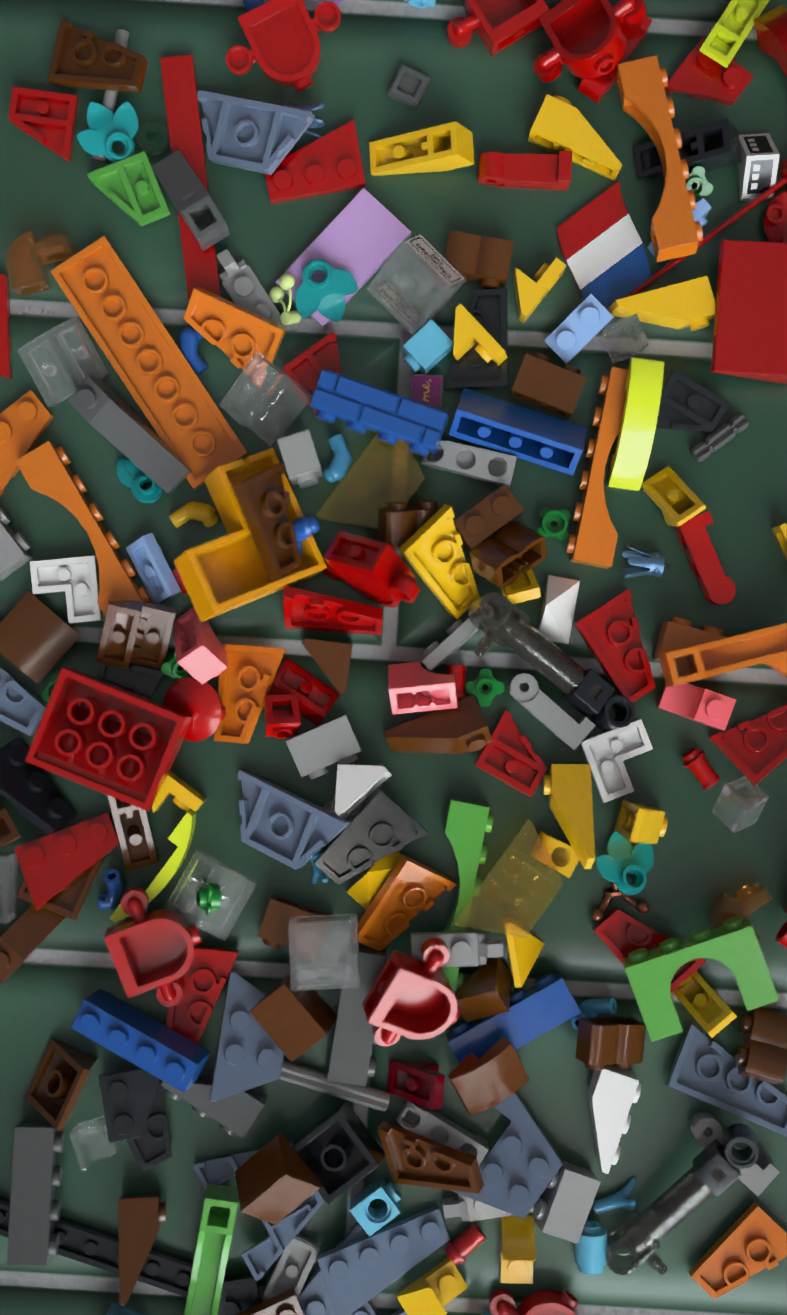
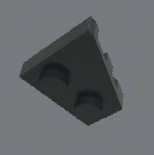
[656,370,730,432]
[99,1067,160,1143]

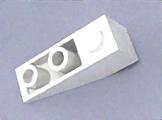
[587,1065,641,1174]

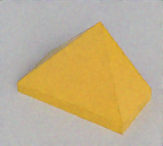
[346,851,402,910]
[502,917,545,988]

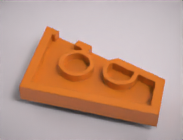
[183,286,287,389]
[0,390,53,498]
[214,644,286,744]
[351,854,458,951]
[688,1202,787,1299]

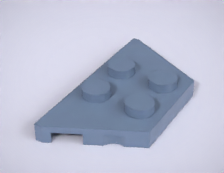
[197,90,315,175]
[237,769,350,870]
[209,972,284,1102]

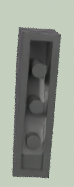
[68,376,192,494]

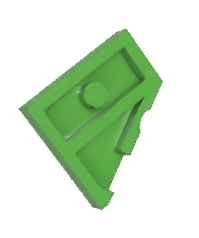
[87,151,171,227]

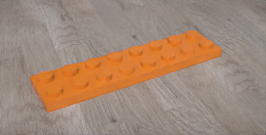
[50,236,249,490]

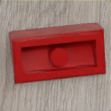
[269,658,340,726]

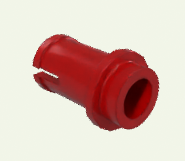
[446,665,468,702]
[681,747,721,790]
[444,1222,487,1265]

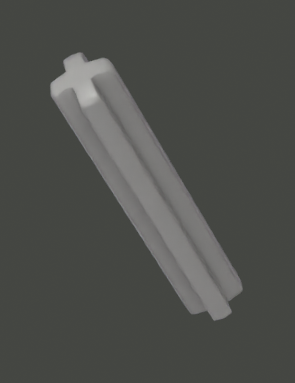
[280,1060,390,1111]

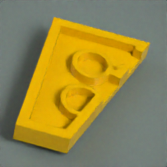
[398,504,480,619]

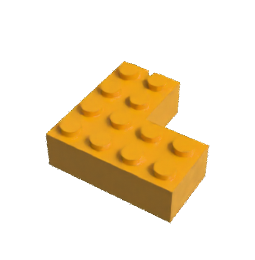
[174,448,327,622]

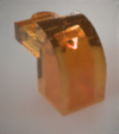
[6,231,75,297]
[710,883,773,940]

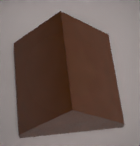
[248,967,337,1062]
[25,1038,98,1131]
[235,1132,323,1224]

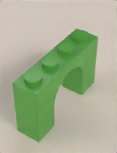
[623,917,779,1042]

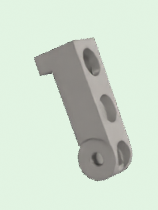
[421,441,517,490]
[509,673,596,750]
[396,1100,489,1165]
[690,1111,780,1196]

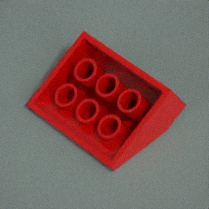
[711,240,787,384]
[25,668,193,812]

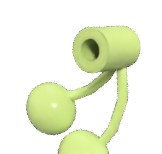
[269,273,301,325]

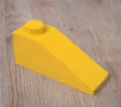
[528,94,622,181]
[369,121,475,176]
[608,275,716,331]
[543,764,595,869]
[614,799,668,844]

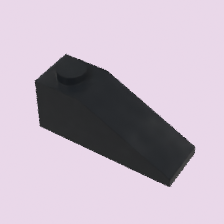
[633,119,742,180]

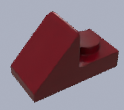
[387,1059,445,1109]

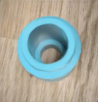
[575,1220,607,1275]

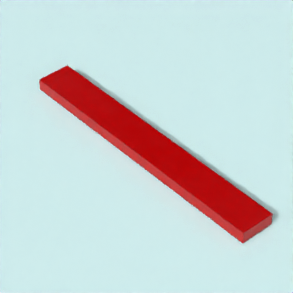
[160,54,221,301]

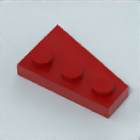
[592,907,707,993]

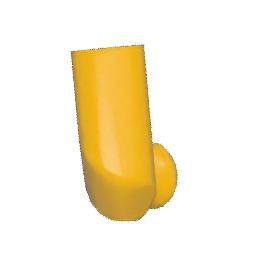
[168,501,218,529]

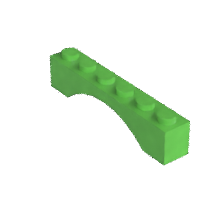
[439,797,494,993]
[184,1183,239,1315]

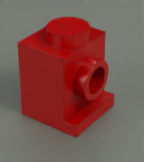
[263,694,301,739]

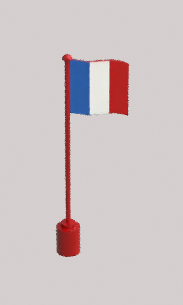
[557,159,787,310]

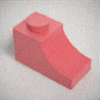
[173,607,228,684]
[388,661,458,715]
[656,683,736,731]

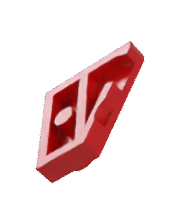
[664,37,754,106]
[8,86,79,162]
[282,331,342,422]
[474,710,547,797]

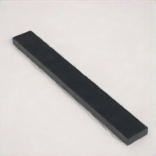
[0,1196,194,1297]

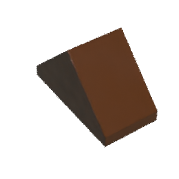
[301,638,353,694]
[454,957,511,1021]

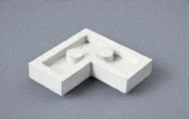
[30,555,103,624]
[580,718,653,803]

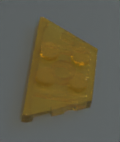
[316,434,425,529]
[453,819,564,938]

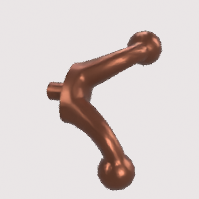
[591,882,650,921]

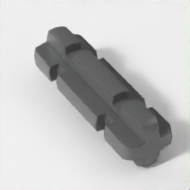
[690,413,749,462]

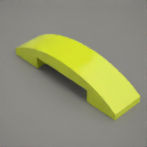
[699,0,769,68]
[607,357,664,491]
[109,810,196,923]

